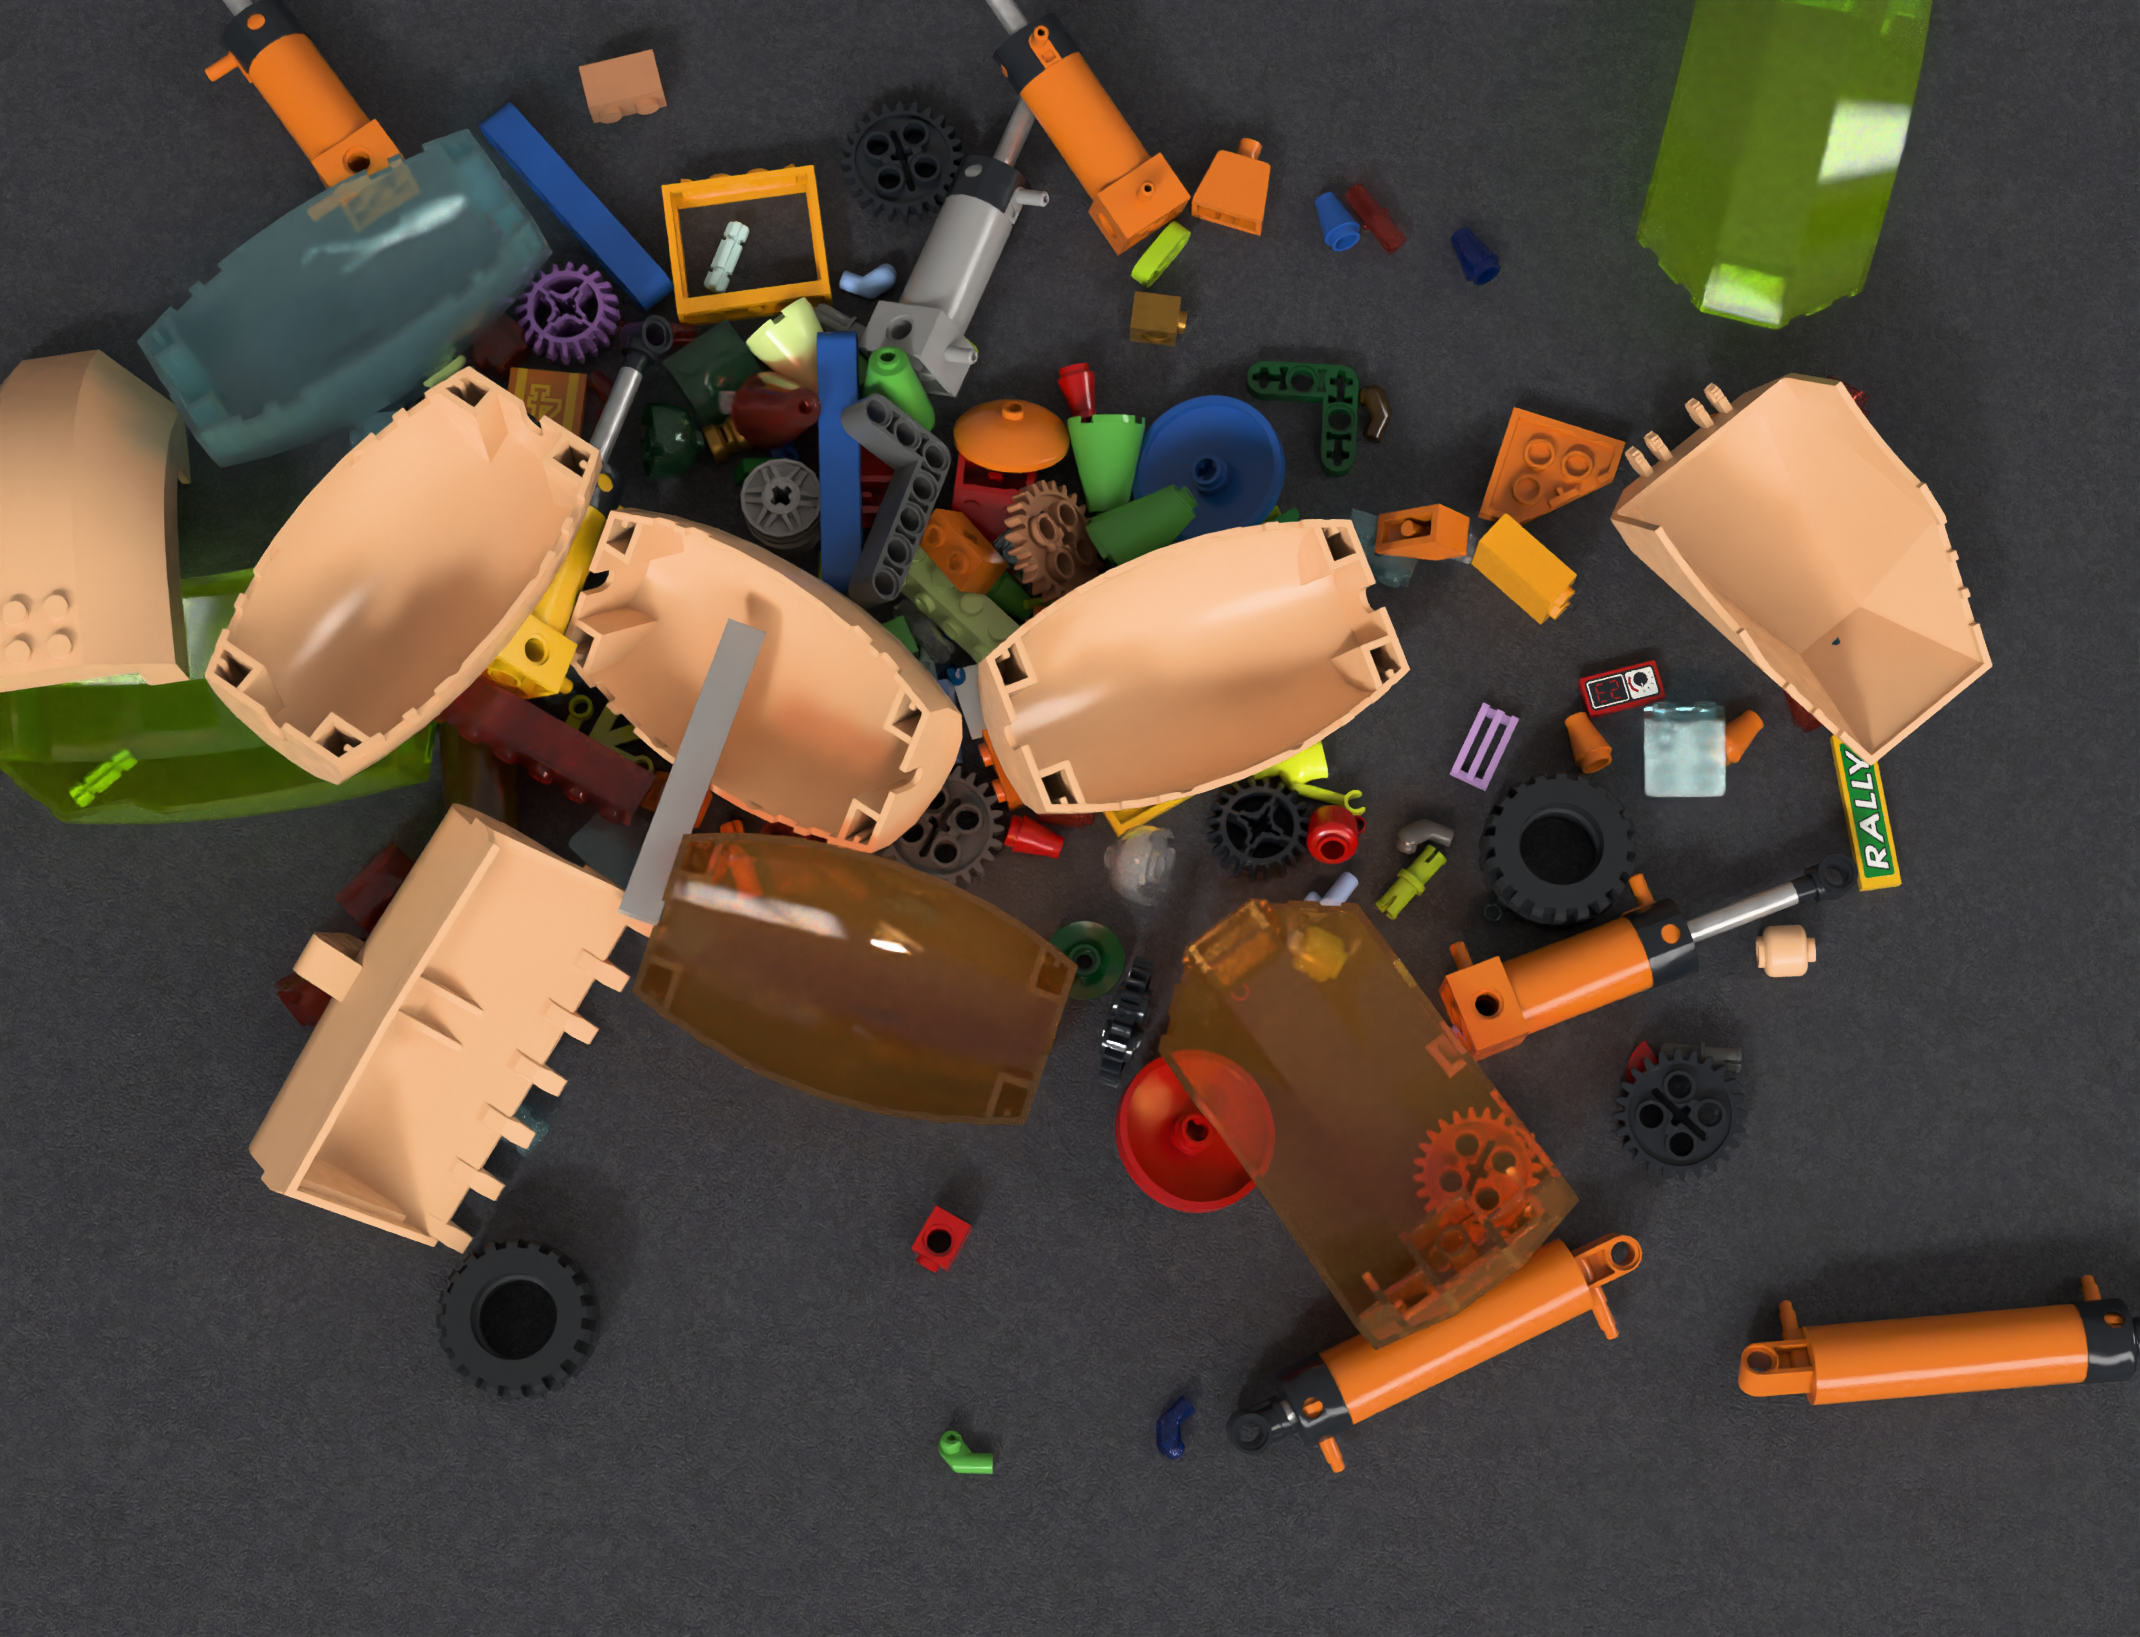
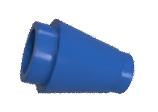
[1314,192,1360,251]

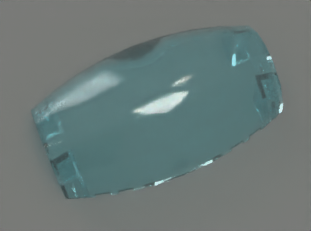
[137,128,553,468]

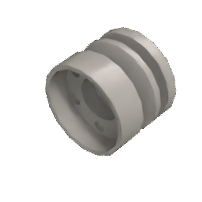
[740,458,821,557]

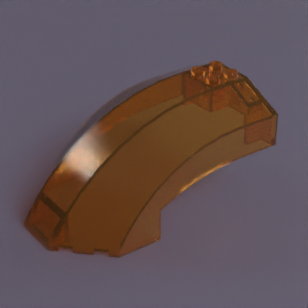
[1158,898,1579,1350]

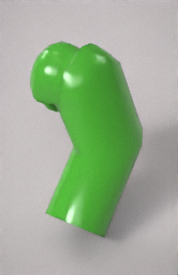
[938,1430,993,1474]

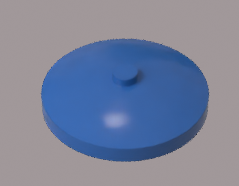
[1132,395,1285,543]

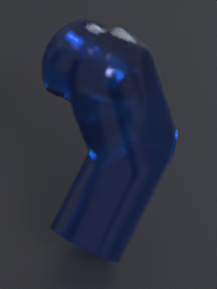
[1156,1396,1196,1460]

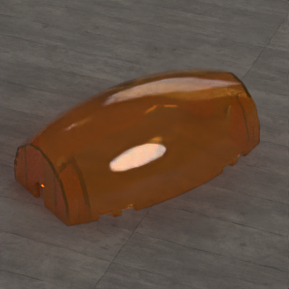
[632,832,1079,1125]

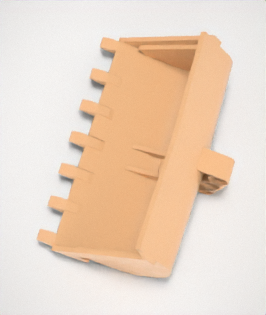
[249,803,663,1254]

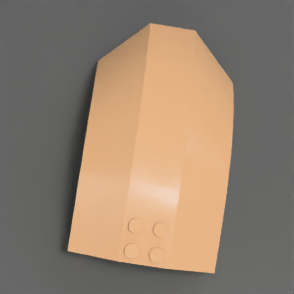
[0,349,191,693]

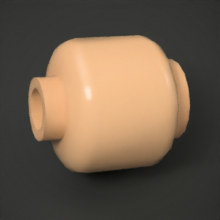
[1756,925,1816,977]

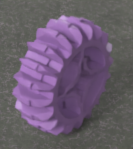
[515,261,621,366]

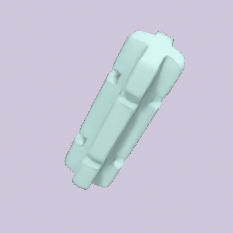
[704,221,749,294]

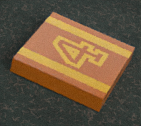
[507,367,589,438]

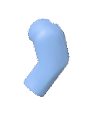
[839,264,897,299]
[1301,872,1358,919]

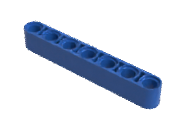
[478,101,674,313]
[817,331,863,593]

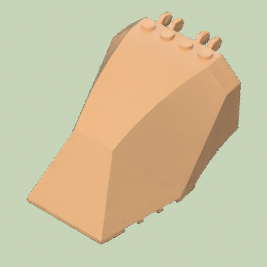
[1610,373,1992,765]

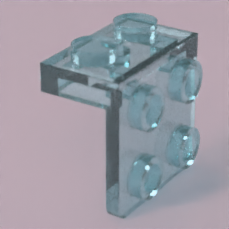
[1644,701,1726,797]

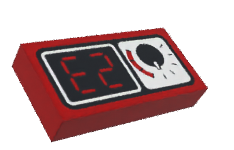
[1577,660,1666,719]

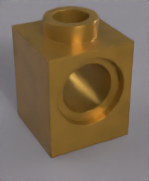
[1130,291,1187,347]

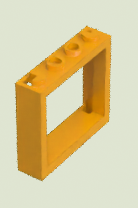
[661,164,833,328]

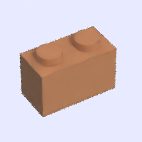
[579,49,667,124]

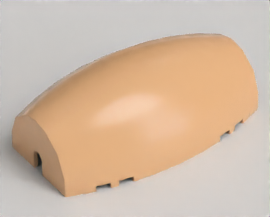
[205,366,603,785]
[565,507,963,853]
[977,519,1410,814]

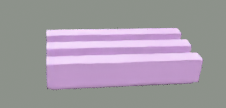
[1449,702,1519,791]

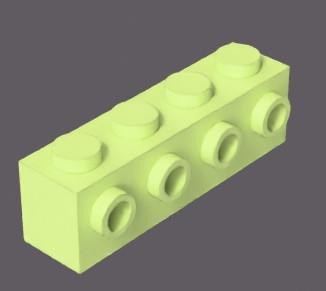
[901,545,1020,664]

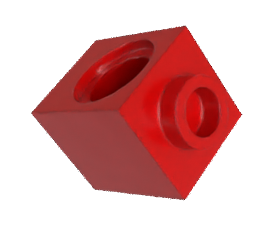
[911,1205,973,1273]

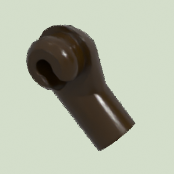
[1358,385,1392,443]

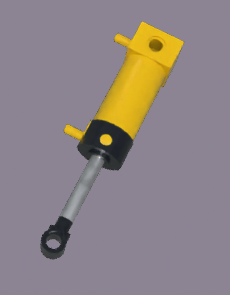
[477,315,674,701]

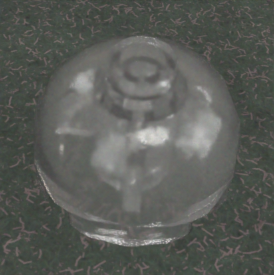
[1104,825,1175,907]

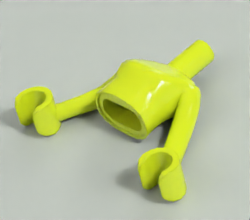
[1253,741,1366,816]

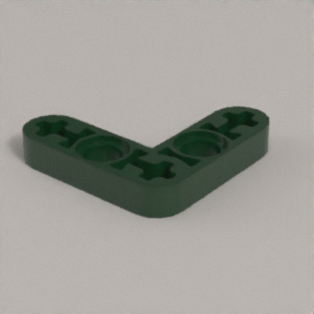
[1246,361,1359,478]

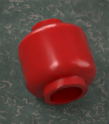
[1306,805,1359,864]

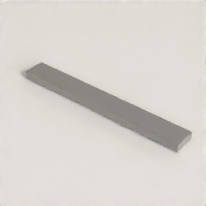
[618,618,766,926]

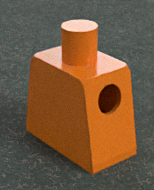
[1191,138,1271,236]

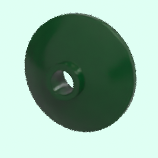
[1044,921,1125,1000]

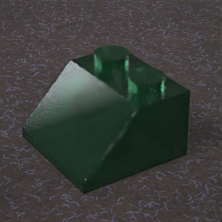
[663,319,775,427]

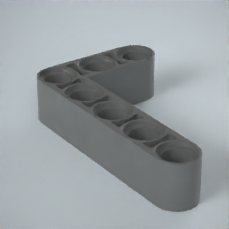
[841,393,951,610]

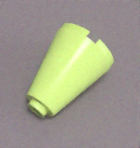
[746,297,824,407]

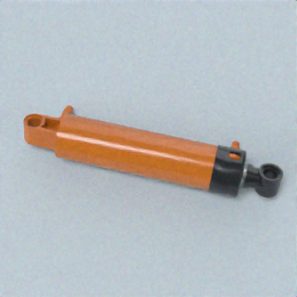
[1226,1232,1642,1473]
[1738,1275,2140,1405]

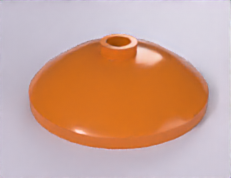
[953,399,1070,473]

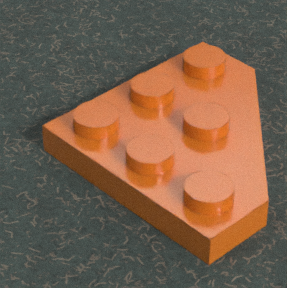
[1478,407,1626,526]

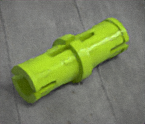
[1375,844,1447,920]

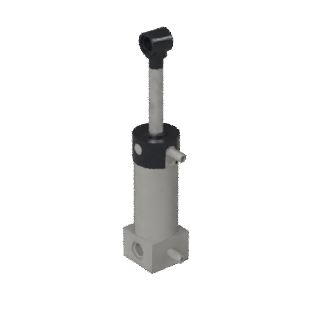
[858,28,1079,397]

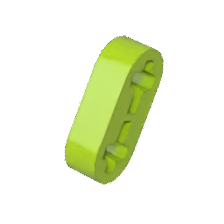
[1131,221,1191,288]

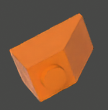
[1375,504,1470,561]

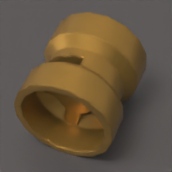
[702,413,753,464]

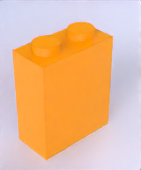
[1471,513,1577,625]

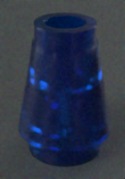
[1450,227,1501,286]

